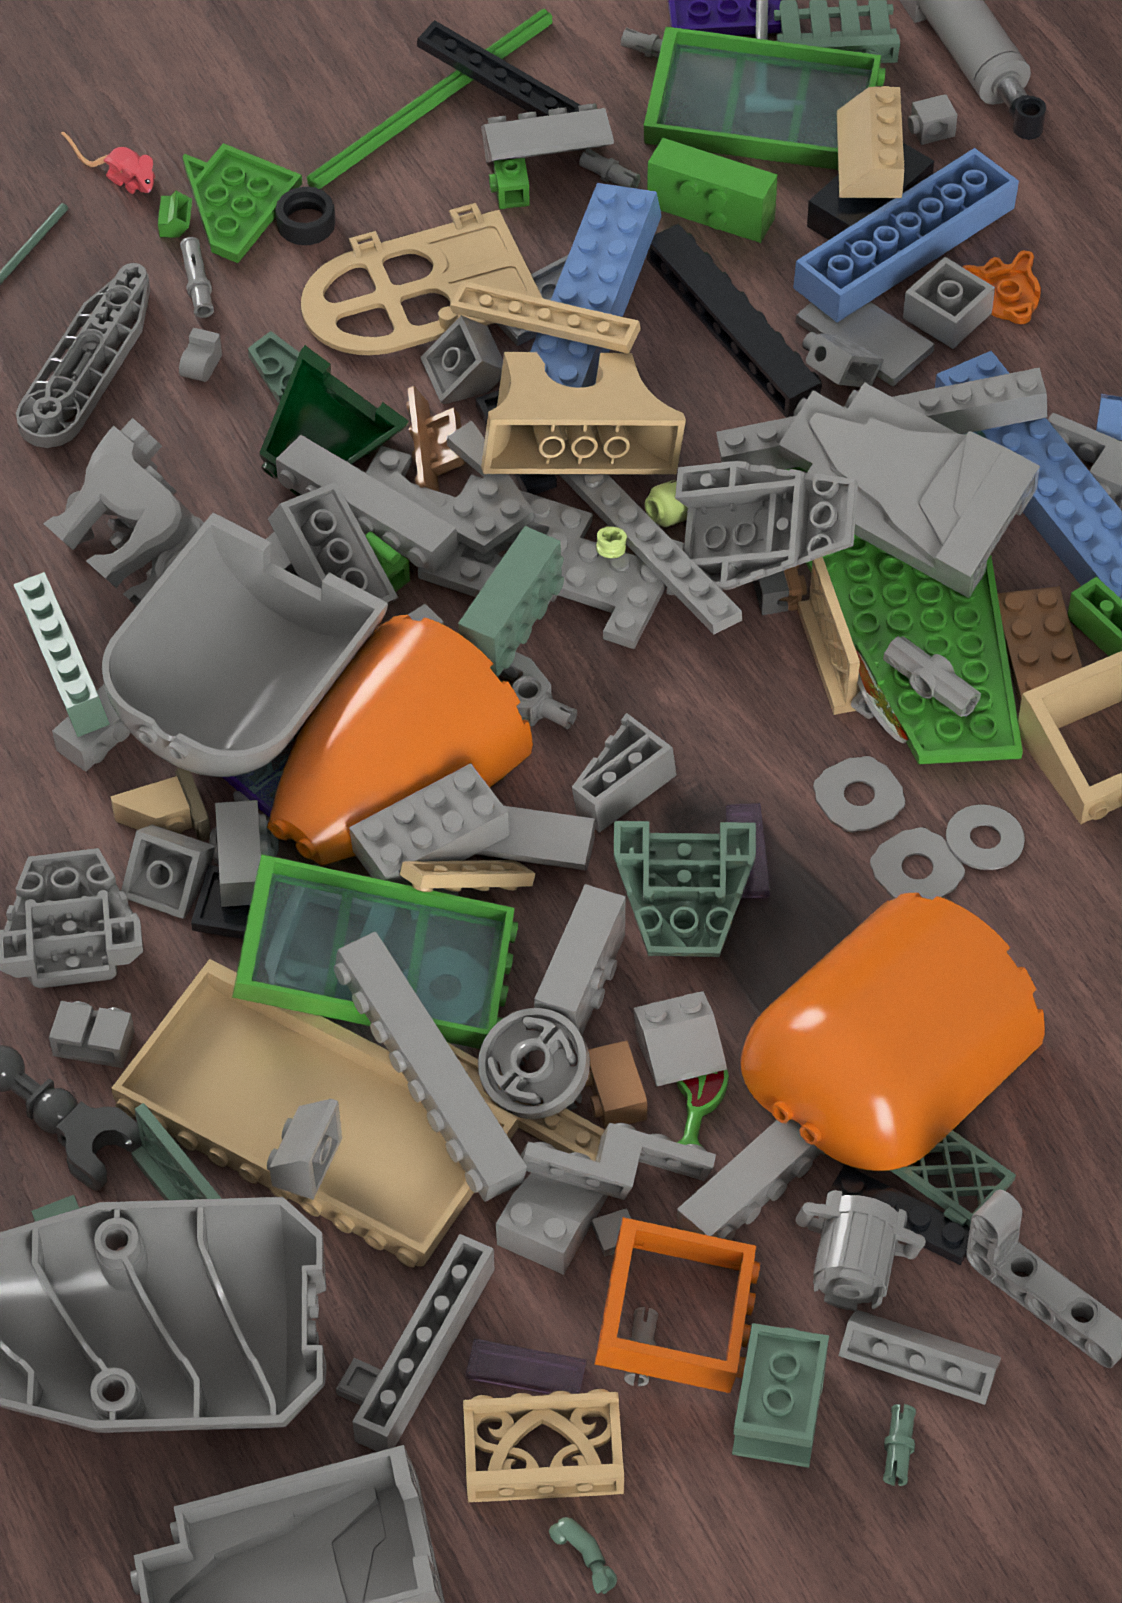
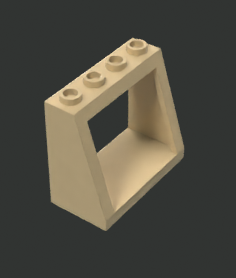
[1018,651,1122,824]

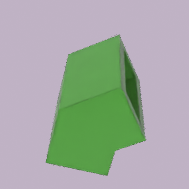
[158,191,192,238]

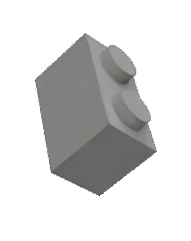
[49,1001,135,1068]

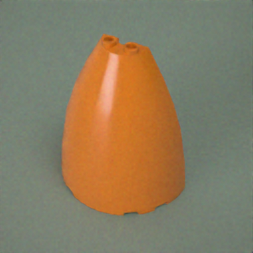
[267,615,533,866]

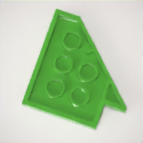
[182,143,303,263]

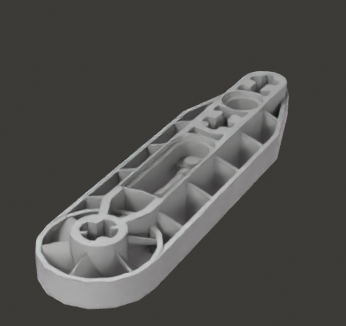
[16,263,150,448]

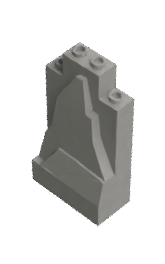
[777,382,1040,598]
[130,1445,445,1603]

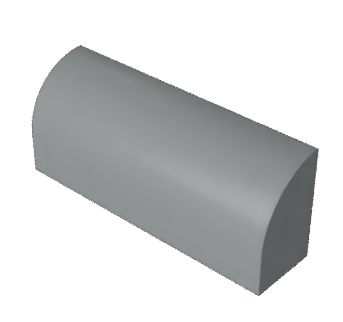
[475,806,595,871]

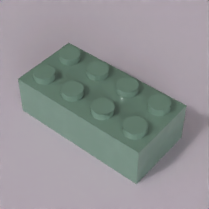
[458,526,564,677]

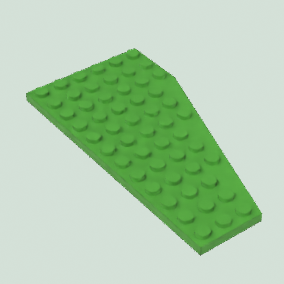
[784,434,1023,764]

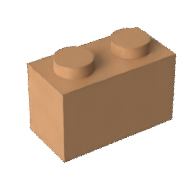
[585,1040,647,1130]

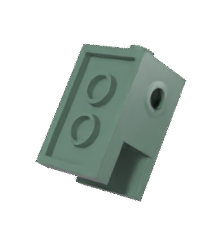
[732,1323,829,1468]

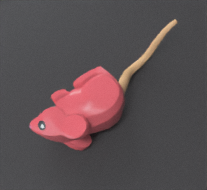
[61,131,155,194]

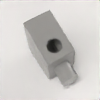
[802,332,884,387]

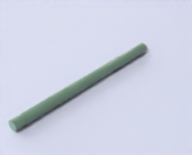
[0,203,68,285]

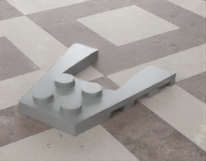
[380,421,534,554]

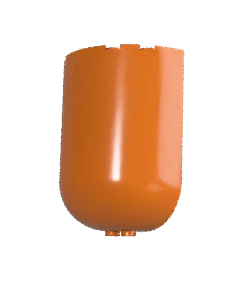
[741,893,1045,1171]

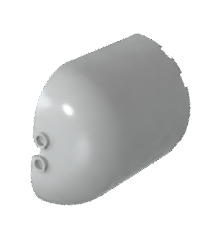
[102,512,388,777]

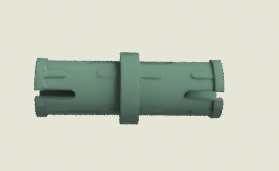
[883,1404,916,1486]

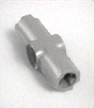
[883,636,981,717]

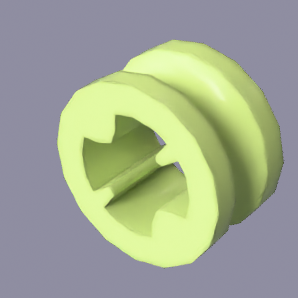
[596,526,627,558]

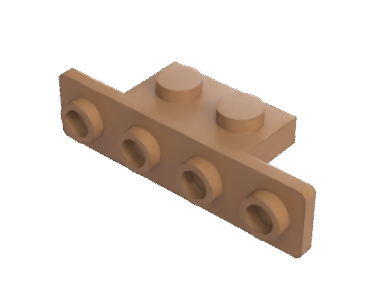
[406,386,466,492]

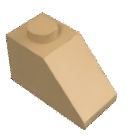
[110,776,193,834]

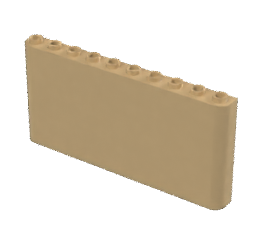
[112,959,519,1267]

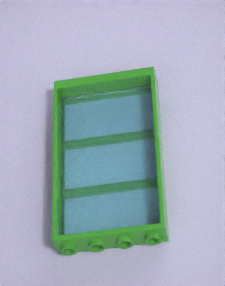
[644,27,886,170]
[232,854,518,1049]

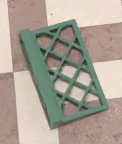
[131,1103,222,1200]

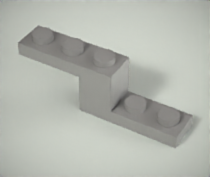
[1048,413,1122,509]
[521,1123,716,1200]

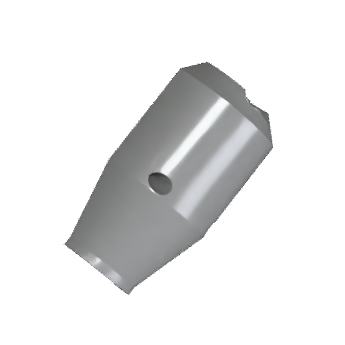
[0,1197,326,1433]

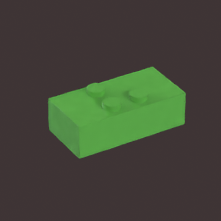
[647,138,778,243]

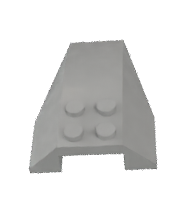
[667,461,858,595]

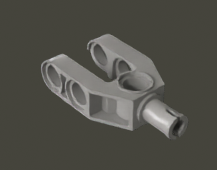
[500,651,577,729]

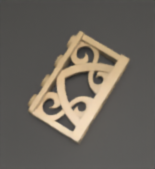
[463,1389,624,1503]

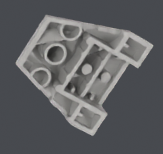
[0,848,143,989]

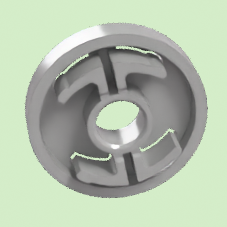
[478,1008,590,1119]

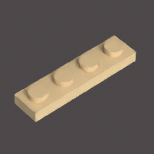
[400,860,536,892]

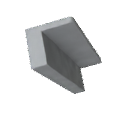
[838,1310,1001,1405]

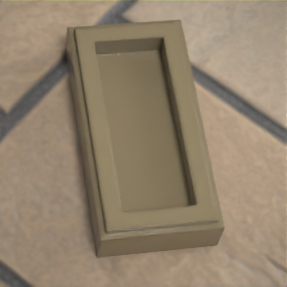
[175,768,211,841]

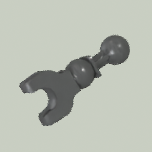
[0,1045,142,1191]

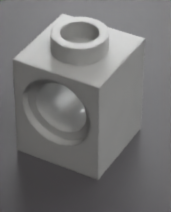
[908,94,958,145]

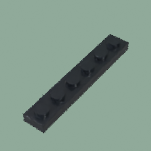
[417,20,580,117]

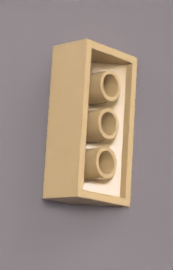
[837,86,904,198]

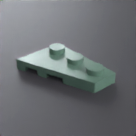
[248,331,300,403]

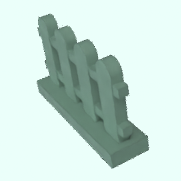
[774,0,900,68]

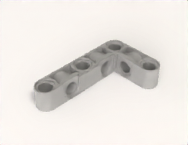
[966,1189,1122,1368]

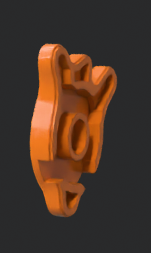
[963,250,1041,324]

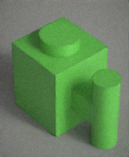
[365,532,410,592]

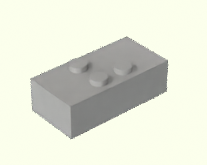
[534,884,626,1050]

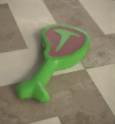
[676,1069,729,1148]

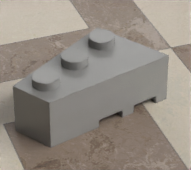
[572,713,677,833]

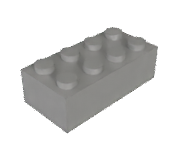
[349,763,510,886]

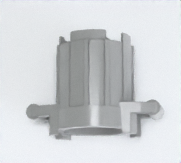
[796,1190,926,1311]

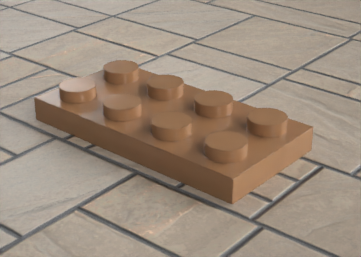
[997,586,1082,706]

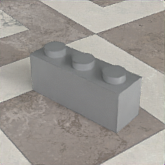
[215,800,268,907]

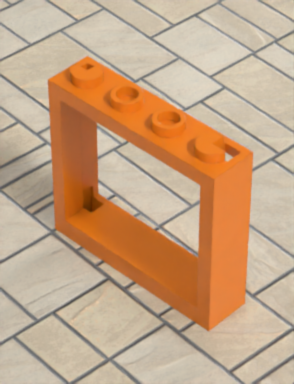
[594,1217,760,1393]

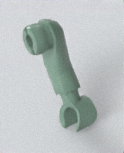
[549,1517,617,1594]

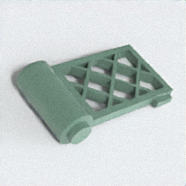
[890,1130,1016,1227]

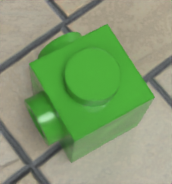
[489,158,530,209]

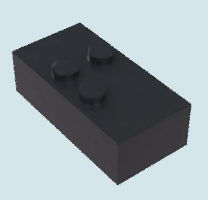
[807,143,934,240]

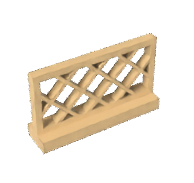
[798,557,867,715]

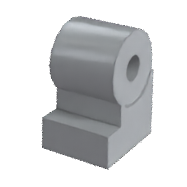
[179,328,222,382]

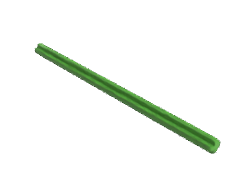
[307,9,553,189]

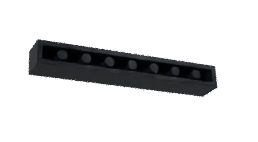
[647,224,822,418]

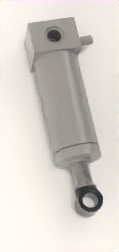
[899,0,1046,140]

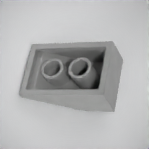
[496,1173,609,1275]

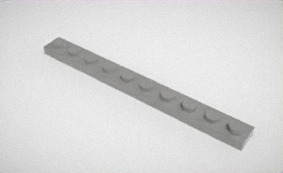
[559,474,742,635]

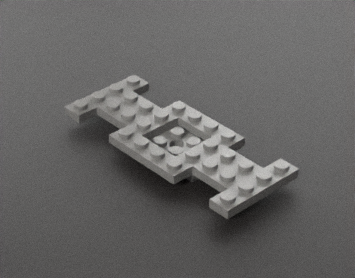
[366,446,685,649]

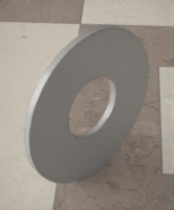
[946,805,1025,870]

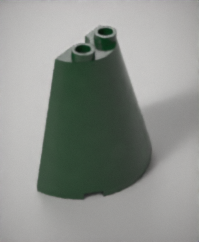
[259,345,409,496]

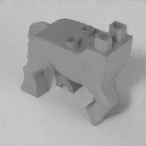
[43,418,204,606]

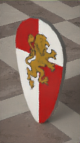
[851,651,908,743]

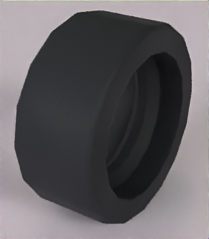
[275,187,336,245]

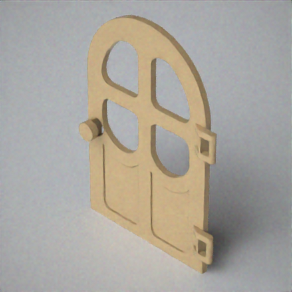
[301,203,543,355]

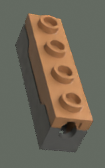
[753,565,807,615]

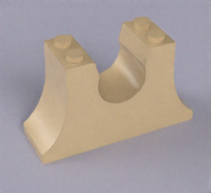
[481,352,686,474]

